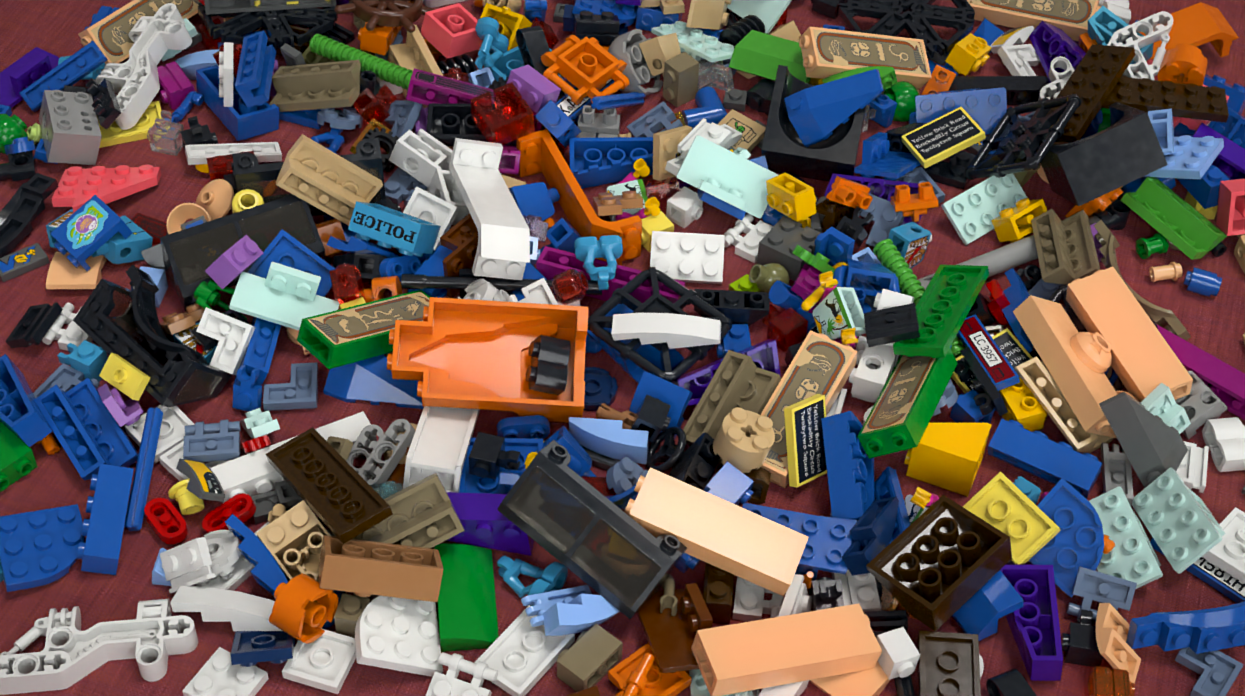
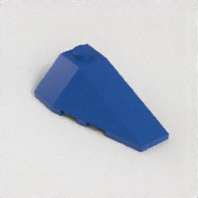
[784,69,884,147]
[1176,164,1231,209]
[323,355,424,409]

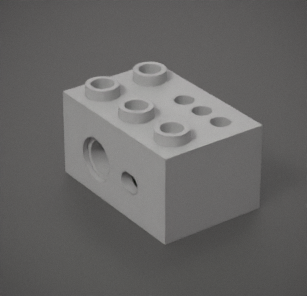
[39,90,102,165]

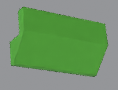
[729,30,811,84]
[1121,177,1227,260]

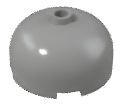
[608,29,663,96]

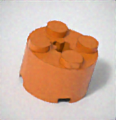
[1158,44,1208,86]
[269,573,338,644]

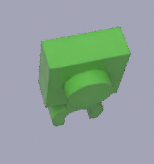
[792,245,835,274]

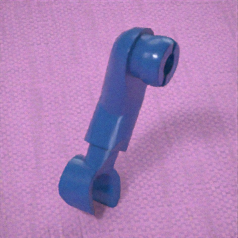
[165,91,204,131]

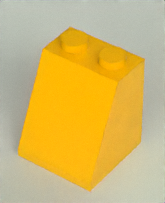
[904,423,992,497]

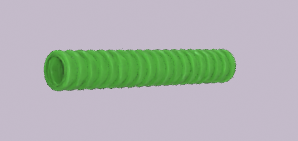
[310,34,413,90]
[873,239,965,359]

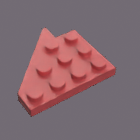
[52,165,161,213]

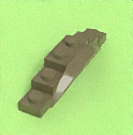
[1093,220,1191,340]

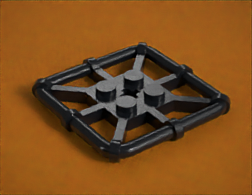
[965,94,1081,180]
[588,267,732,383]

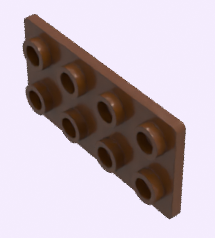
[440,213,478,298]
[637,583,713,673]

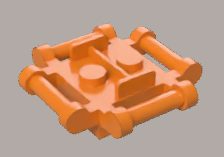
[541,35,630,105]

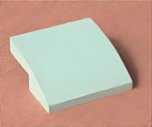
[1140,383,1191,434]

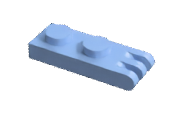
[521,585,592,627]

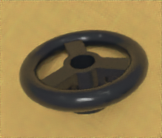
[646,426,686,473]

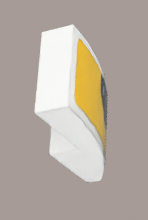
[990,26,1034,54]

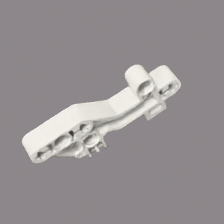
[96,3,192,130]
[1038,11,1174,100]
[0,599,199,695]

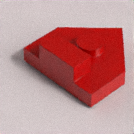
[986,279,1010,325]

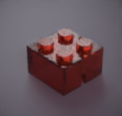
[470,82,535,145]

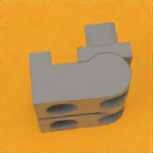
[576,105,620,138]
[1175,371,1227,440]

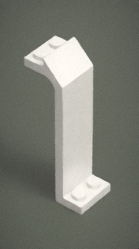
[449,138,530,280]
[403,406,480,493]

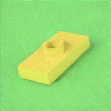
[99,353,151,401]

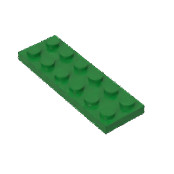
[893,265,989,358]

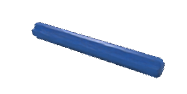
[591,92,645,110]
[125,407,163,531]

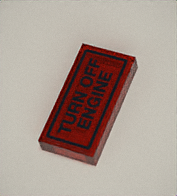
[131,213,169,245]

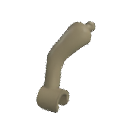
[649,573,678,616]

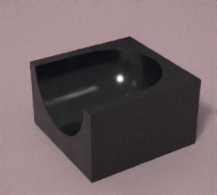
[761,65,867,182]
[1036,102,1168,206]

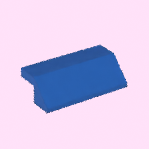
[34,378,138,480]
[952,570,1024,641]

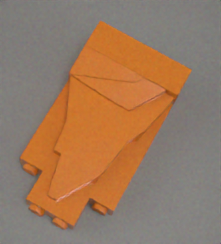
[387,297,588,423]

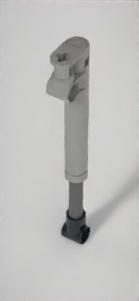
[918,199,1131,290]

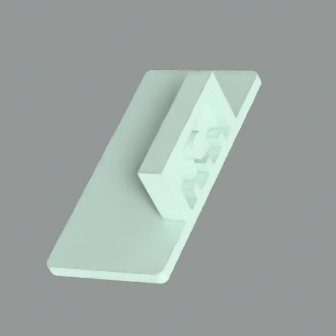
[727,0,792,34]
[651,21,734,66]
[676,135,778,218]
[941,173,1028,245]
[229,262,340,331]
[1132,467,1226,574]
[1089,486,1163,589]

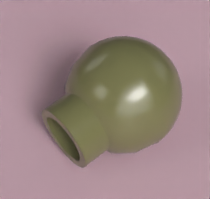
[749,263,789,293]

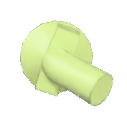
[26,123,43,145]

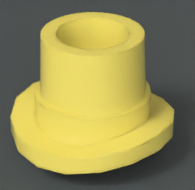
[168,479,205,515]

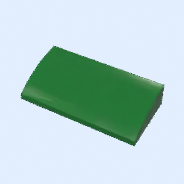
[435,544,499,652]

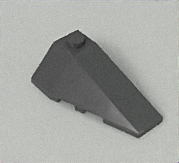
[1099,392,1188,488]

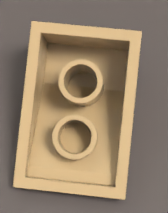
[686,0,732,30]

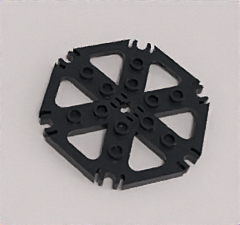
[838,0,975,58]
[198,3,338,50]

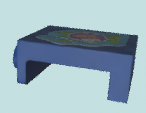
[50,195,133,271]

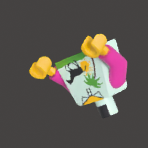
[594,158,660,222]
[811,270,866,348]

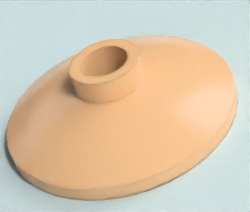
[195,179,234,221]

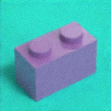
[505,65,561,113]
[205,235,263,290]

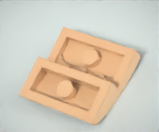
[46,252,106,289]
[1095,603,1141,685]
[810,661,891,696]

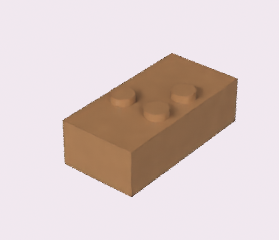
[318,535,444,602]

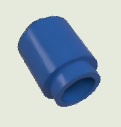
[1183,267,1222,297]

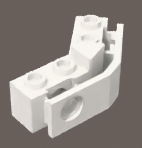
[389,129,470,225]
[849,289,915,403]

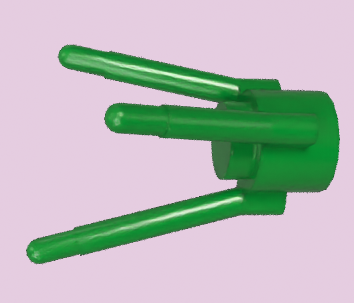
[194,280,247,320]

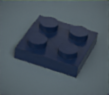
[231,631,296,667]

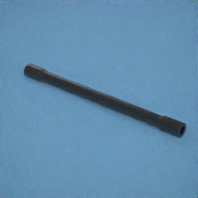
[401,274,602,295]

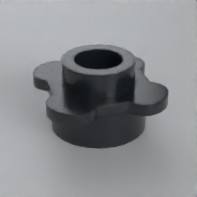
[1017,265,1042,290]

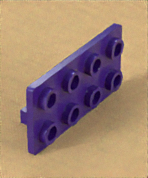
[0,47,59,108]

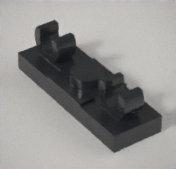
[85,78,121,129]
[954,347,1008,416]

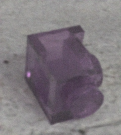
[523,215,549,243]

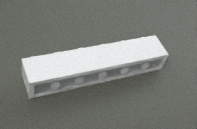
[210,411,377,503]

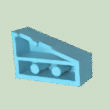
[1088,6,1153,64]

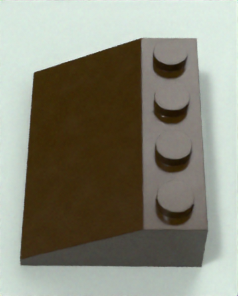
[866,495,1012,631]

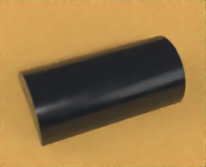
[426,103,521,147]

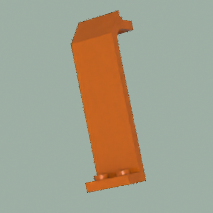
[1078,2,1239,62]
[516,129,642,266]

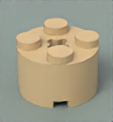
[713,407,775,473]

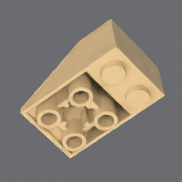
[256,500,330,582]

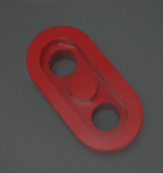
[202,493,256,534]
[144,498,188,544]

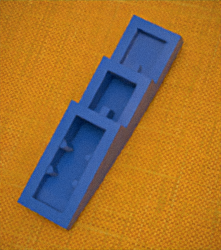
[1002,268,1033,353]
[225,514,288,596]

